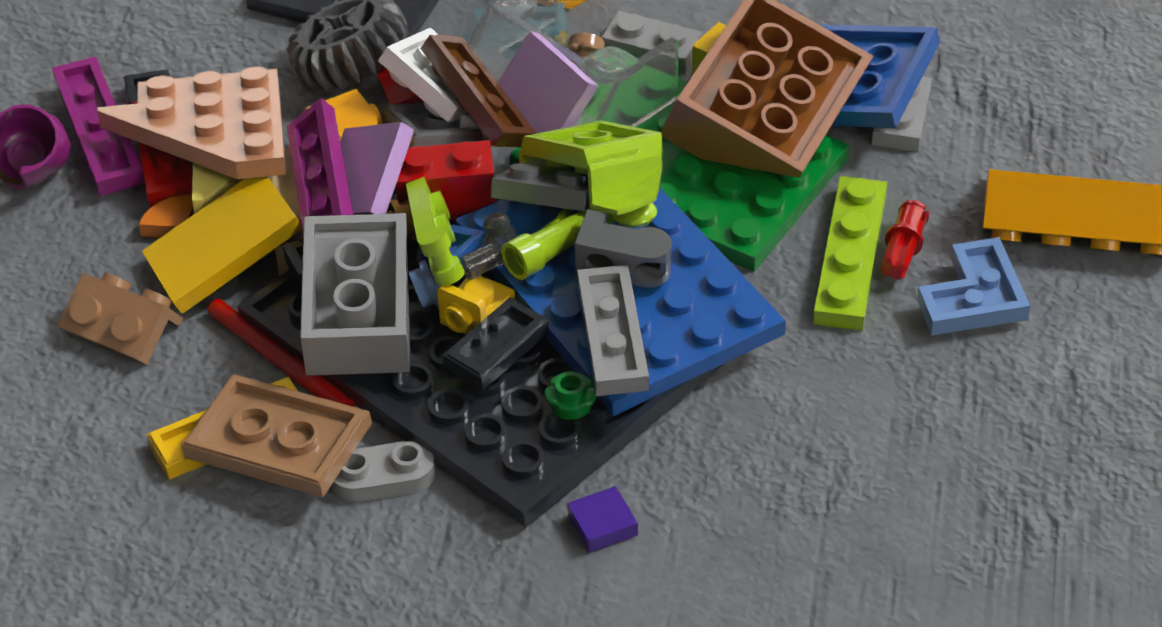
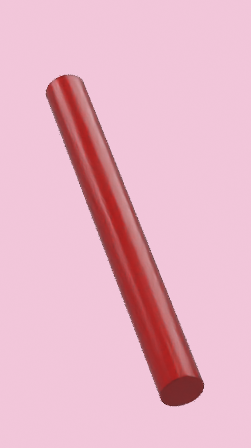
[207,298,355,407]

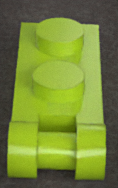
[406,177,465,286]

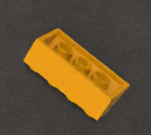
[982,169,1162,255]

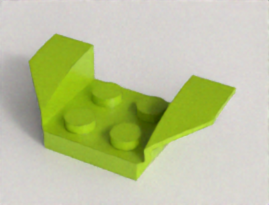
[519,120,663,215]

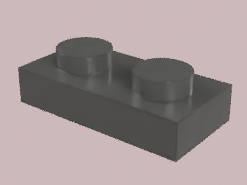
[491,164,590,211]

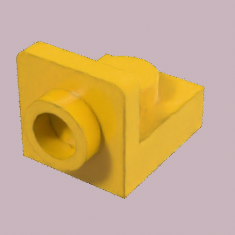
[437,272,515,334]

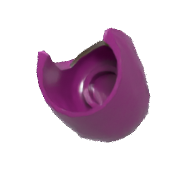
[0,104,71,191]

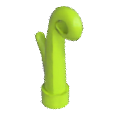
[501,203,657,280]

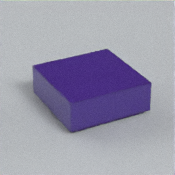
[567,486,638,553]

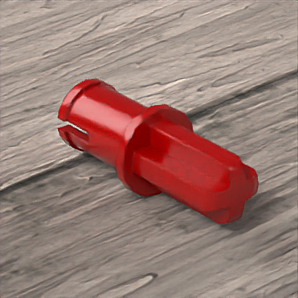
[880,200,930,281]

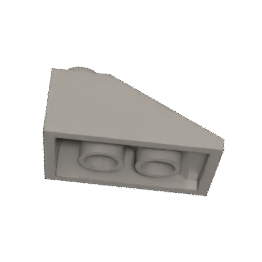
[301,213,409,376]

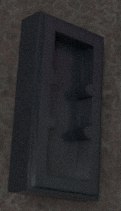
[443,297,549,391]

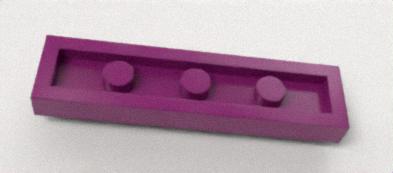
[52,56,145,196]
[287,98,353,235]

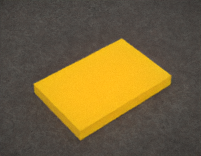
[142,176,302,314]

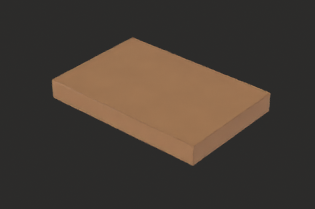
[181,374,372,498]

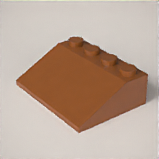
[661,0,873,178]

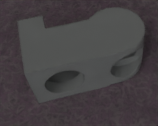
[575,209,672,287]

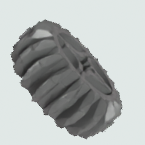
[286,0,410,91]

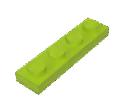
[813,176,888,331]

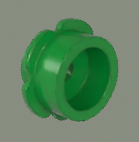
[545,371,596,420]

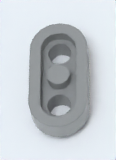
[331,441,435,503]

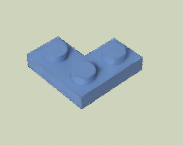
[917,237,1030,336]

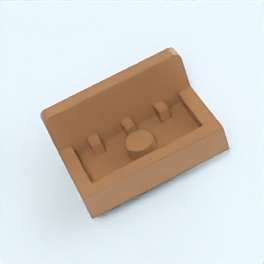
[57,272,183,365]

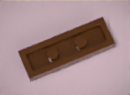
[420,34,536,147]

